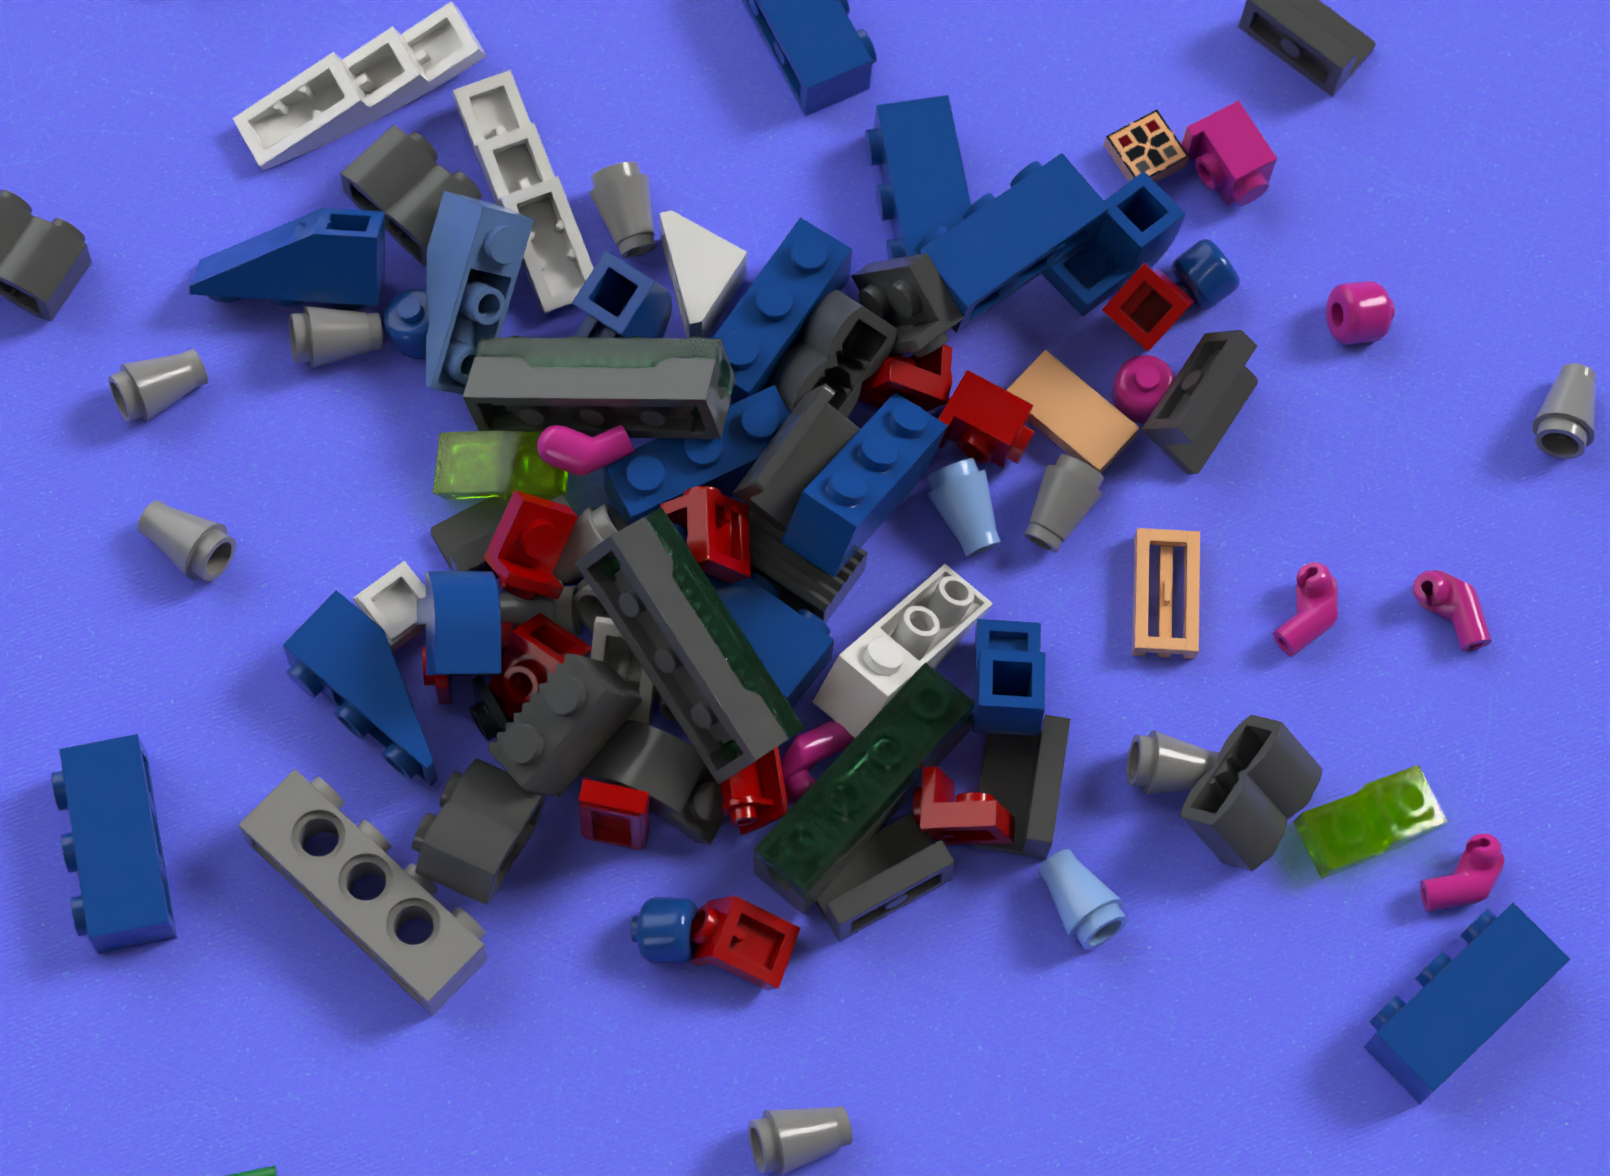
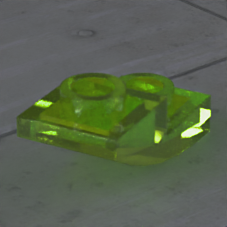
[433,431,568,501]
[1293,765,1448,879]

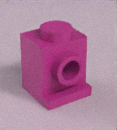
[1181,100,1277,206]

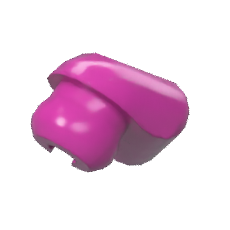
[537,424,634,477]
[1273,562,1338,657]
[1412,570,1492,651]
[781,720,854,804]
[1420,834,1504,912]

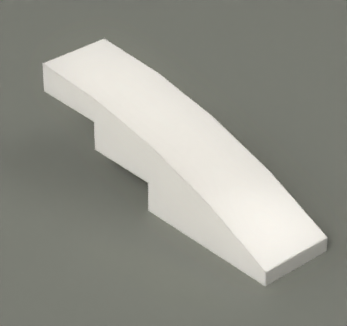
[232,1,487,170]
[452,70,594,314]

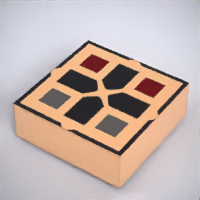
[1104,109,1190,183]

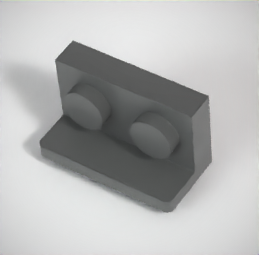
[851,253,964,358]

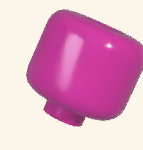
[1326,281,1395,344]
[1111,355,1175,424]

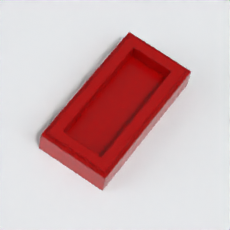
[578,778,650,851]

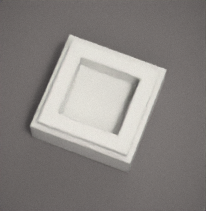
[353,561,426,652]

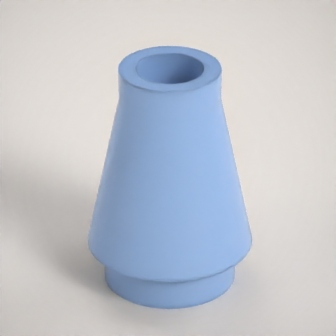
[927,458,1001,557]
[1038,849,1127,949]

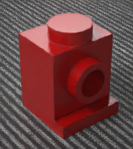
[1102,263,1194,352]
[938,370,1035,468]
[488,613,592,720]

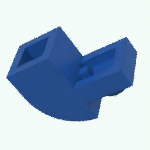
[1042,171,1186,317]
[554,250,672,368]
[417,571,501,675]
[971,619,1046,737]

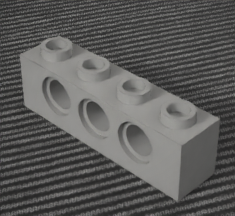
[238,769,488,1017]

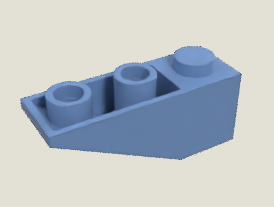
[426,191,534,395]

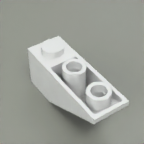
[812,564,993,743]

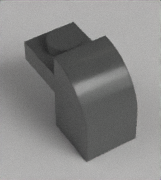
[578,720,726,845]

